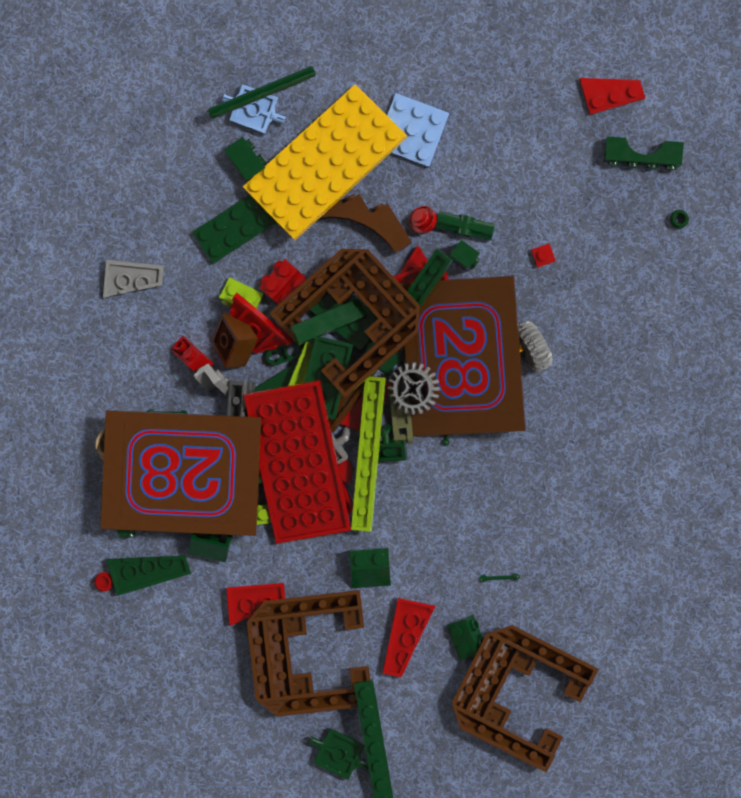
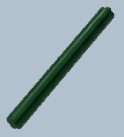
[208,66,316,119]

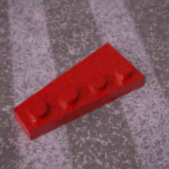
[383,598,436,677]

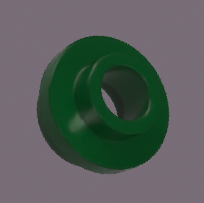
[669,210,689,229]

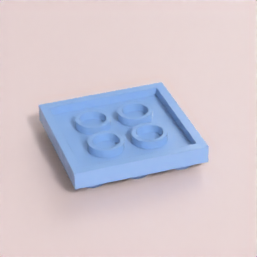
[387,93,449,167]

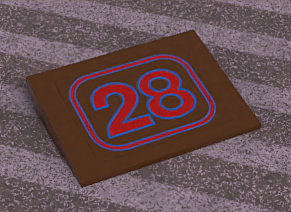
[400,275,526,436]
[101,410,261,536]

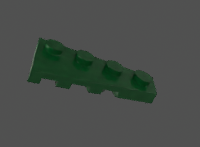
[107,555,192,596]

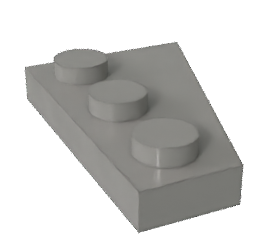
[103,259,164,298]

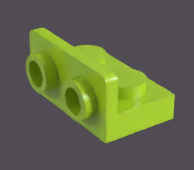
[219,277,264,309]

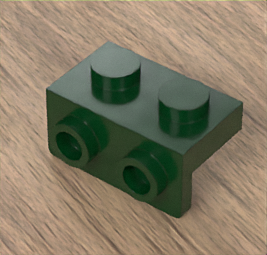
[446,615,484,661]

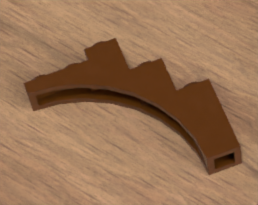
[319,194,412,254]

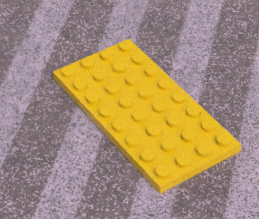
[243,84,408,241]

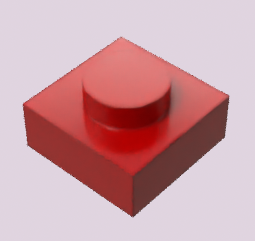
[531,243,556,268]

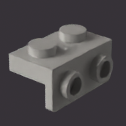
[193,364,229,397]

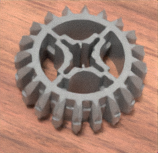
[519,321,553,372]
[388,362,440,415]

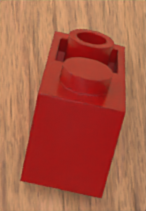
[170,336,214,373]

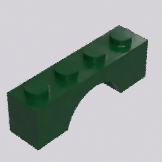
[603,136,684,170]

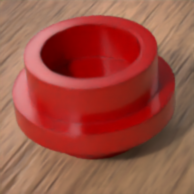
[94,572,114,591]

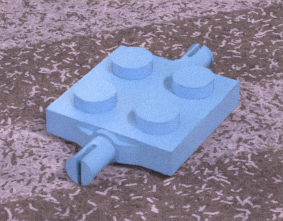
[222,84,286,134]

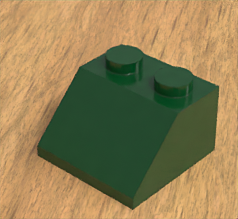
[188,533,233,562]
[350,547,391,588]

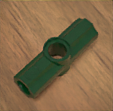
[435,211,495,241]

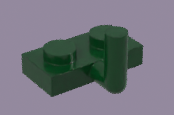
[378,422,408,462]

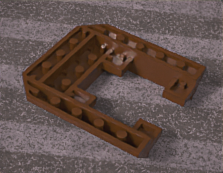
[270,249,420,398]
[247,590,370,717]
[452,625,599,773]

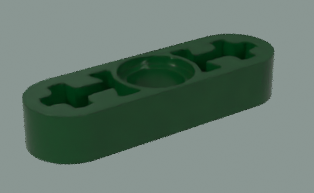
[266,341,305,366]

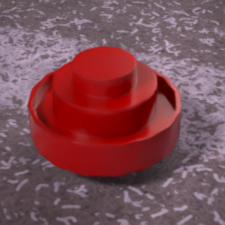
[409,206,437,234]

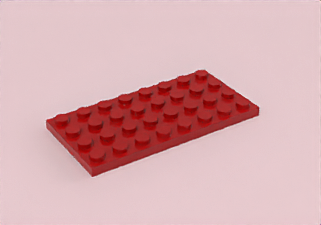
[244,380,351,544]

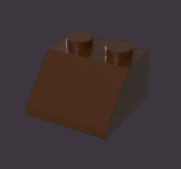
[211,313,258,368]

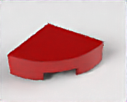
[339,459,353,484]

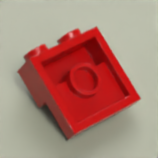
[259,259,307,305]

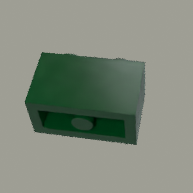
[224,137,267,182]
[449,240,480,271]

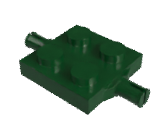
[308,728,368,780]

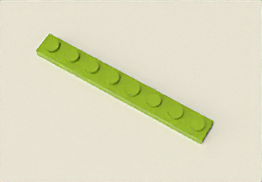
[351,376,386,532]

